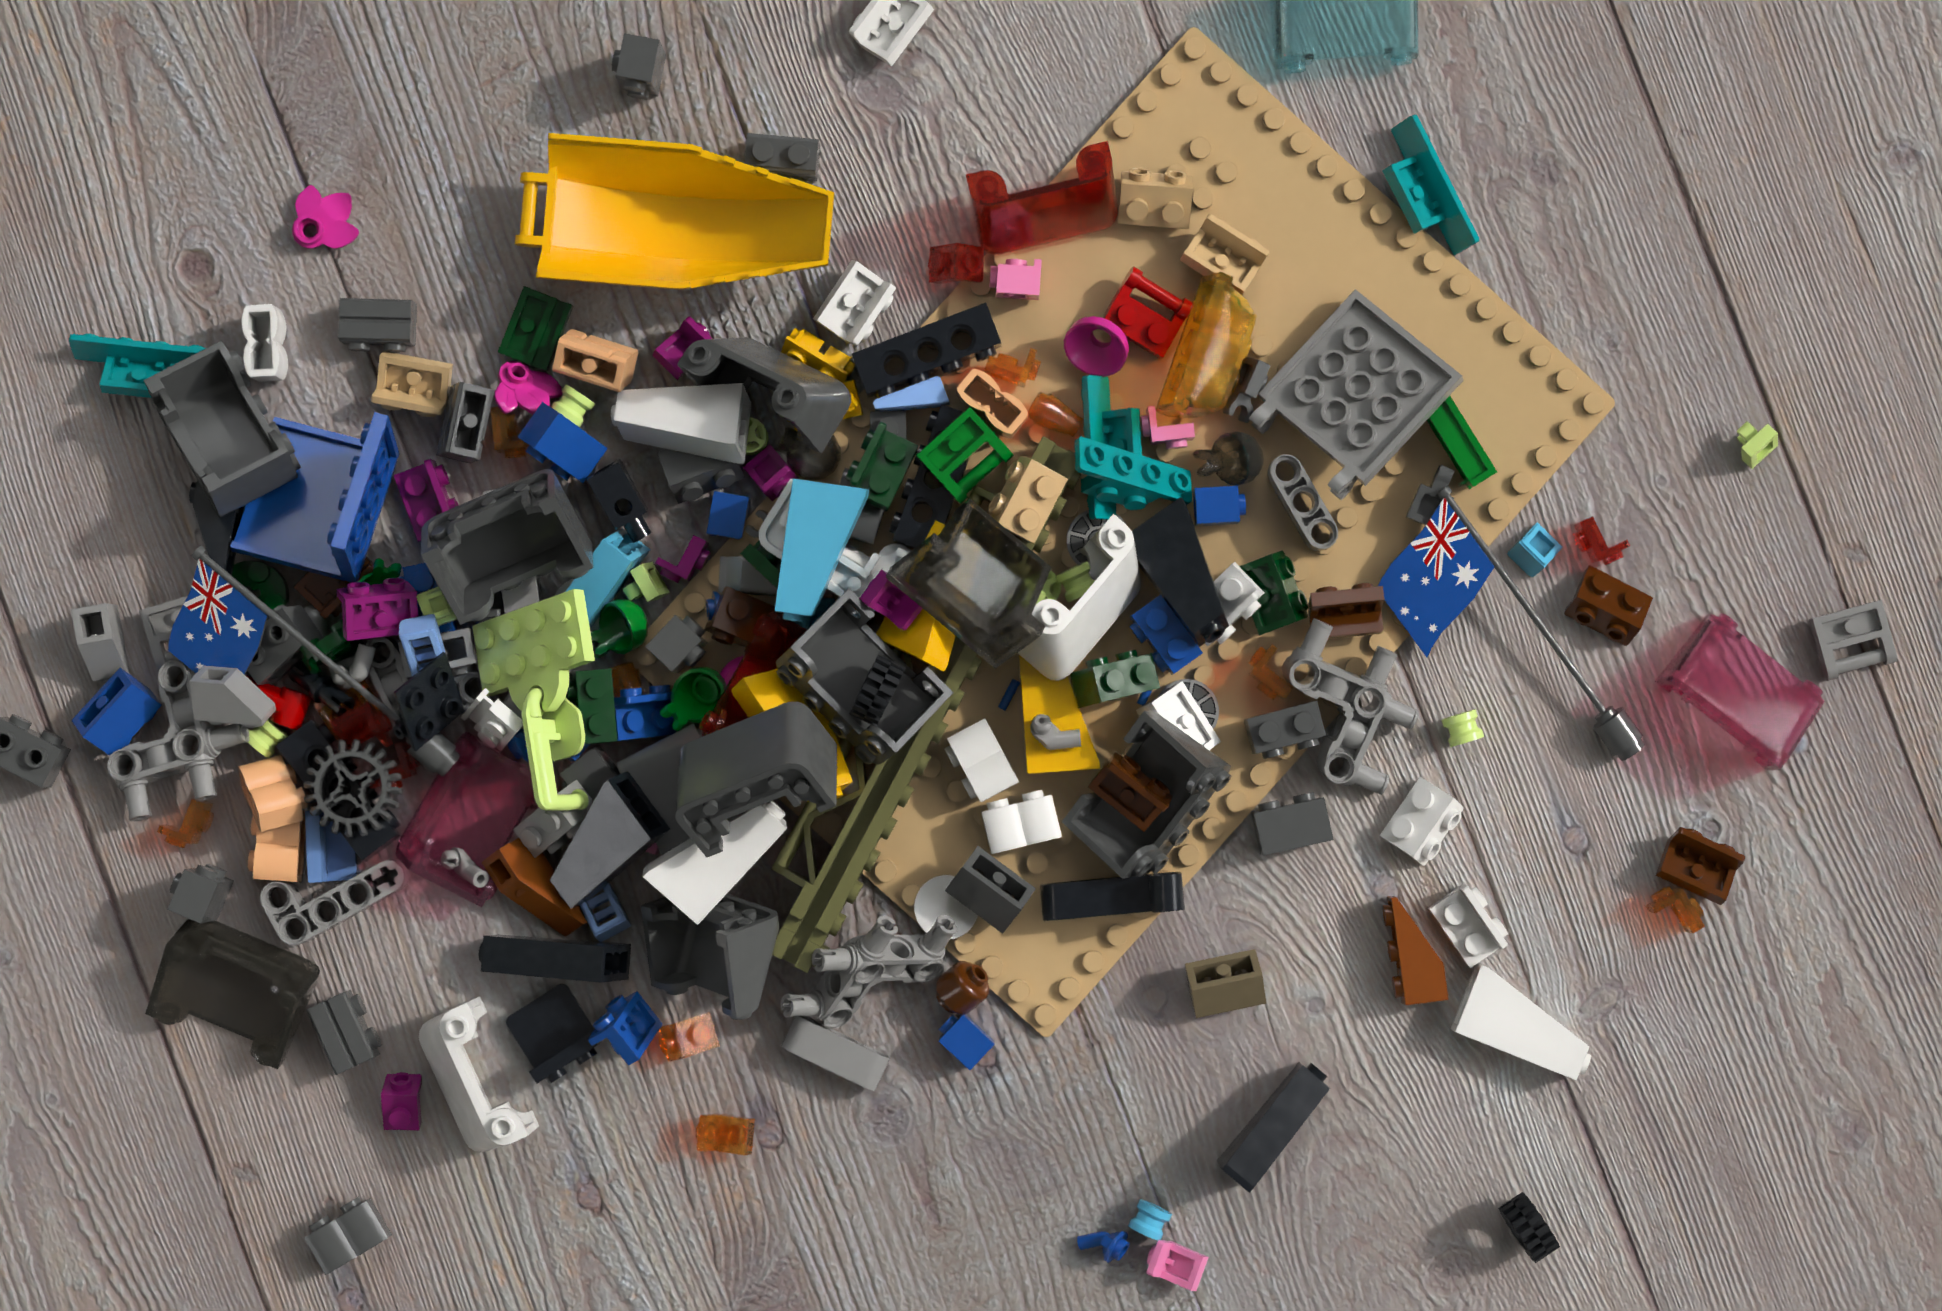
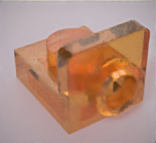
[984,348,1041,388]
[490,407,529,458]

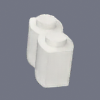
[242,304,288,382]
[944,718,1019,802]
[981,790,1062,854]

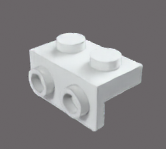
[849,0,934,66]
[813,260,896,346]
[1380,777,1464,866]

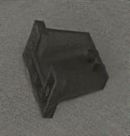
[886,498,1052,669]

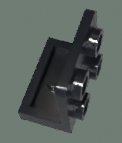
[506,983,603,1084]

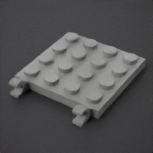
[1249,289,1464,500]

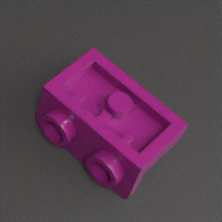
[394,459,459,543]
[337,578,418,641]

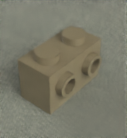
[1185,949,1266,1018]

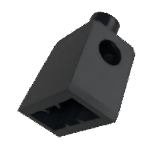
[587,459,652,543]

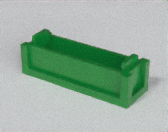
[1426,396,1497,489]

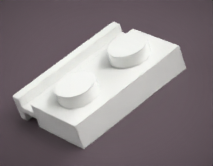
[461,688,523,751]

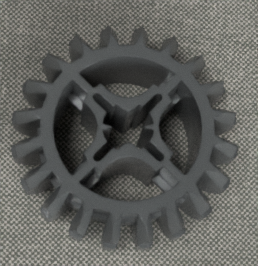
[303,739,403,837]

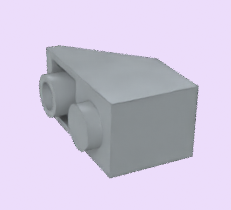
[71,603,129,681]
[189,666,276,728]

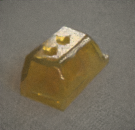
[1155,272,1257,419]

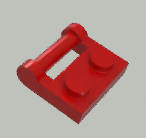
[1102,266,1194,359]

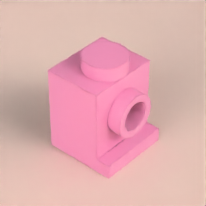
[989,259,1042,300]

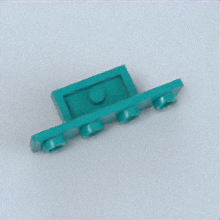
[1382,114,1480,255]
[68,334,206,398]
[1081,375,1142,520]
[1075,436,1192,510]

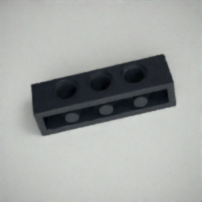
[852,302,1001,399]
[889,404,982,551]
[276,720,401,862]

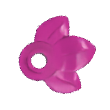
[292,185,359,249]
[494,361,562,415]

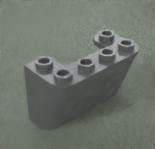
[776,588,954,765]
[1062,710,1231,879]

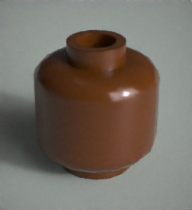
[936,961,989,1015]

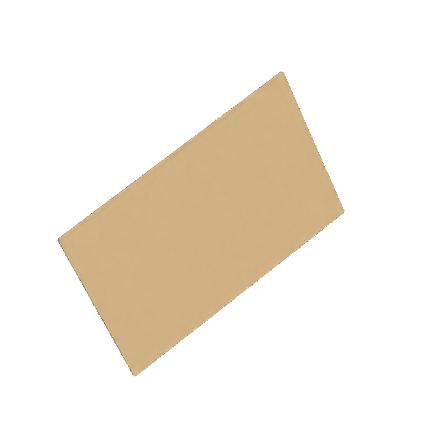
[625,27,1615,1037]

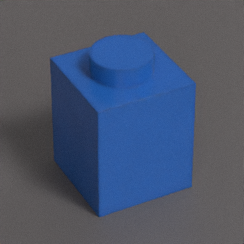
[1193,486,1246,526]
[938,1014,995,1070]

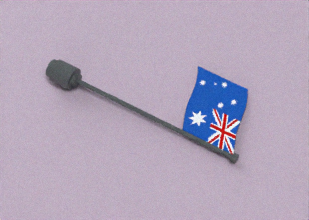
[1378,485,1645,761]
[168,545,461,777]

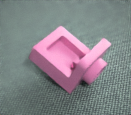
[1141,406,1195,449]
[1146,1240,1209,1291]

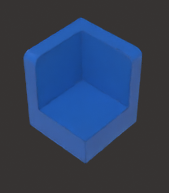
[706,491,752,539]

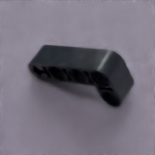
[1040,872,1185,921]

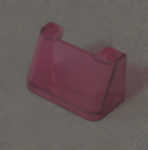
[1655,613,1825,770]
[395,732,538,907]

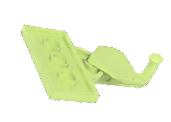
[472,589,595,811]

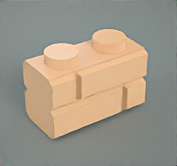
[552,329,638,392]

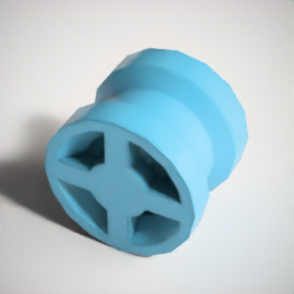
[1128,1199,1172,1241]

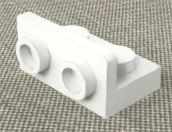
[1205,562,1264,646]
[1136,681,1221,750]
[1428,884,1508,968]

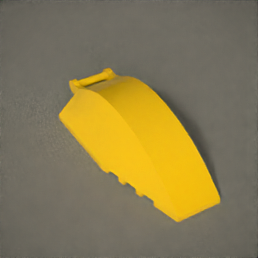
[515,133,834,290]

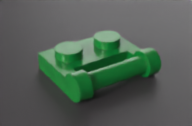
[916,407,1014,504]

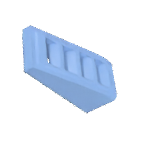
[873,376,950,412]
[399,614,445,677]
[580,883,631,942]

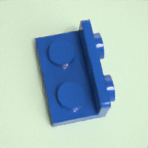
[614,685,676,741]
[587,991,663,1066]

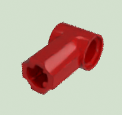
[245,675,312,730]

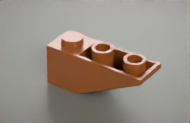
[481,838,587,937]
[1382,896,1449,1005]

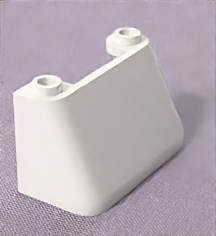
[759,479,917,612]
[1004,514,1141,681]
[419,996,539,1152]

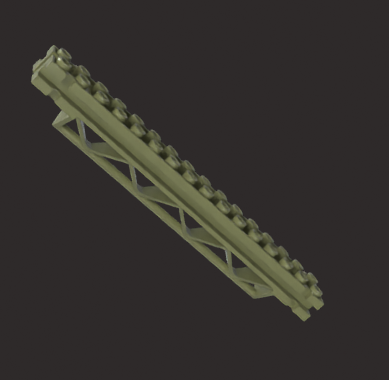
[771,436,1082,973]

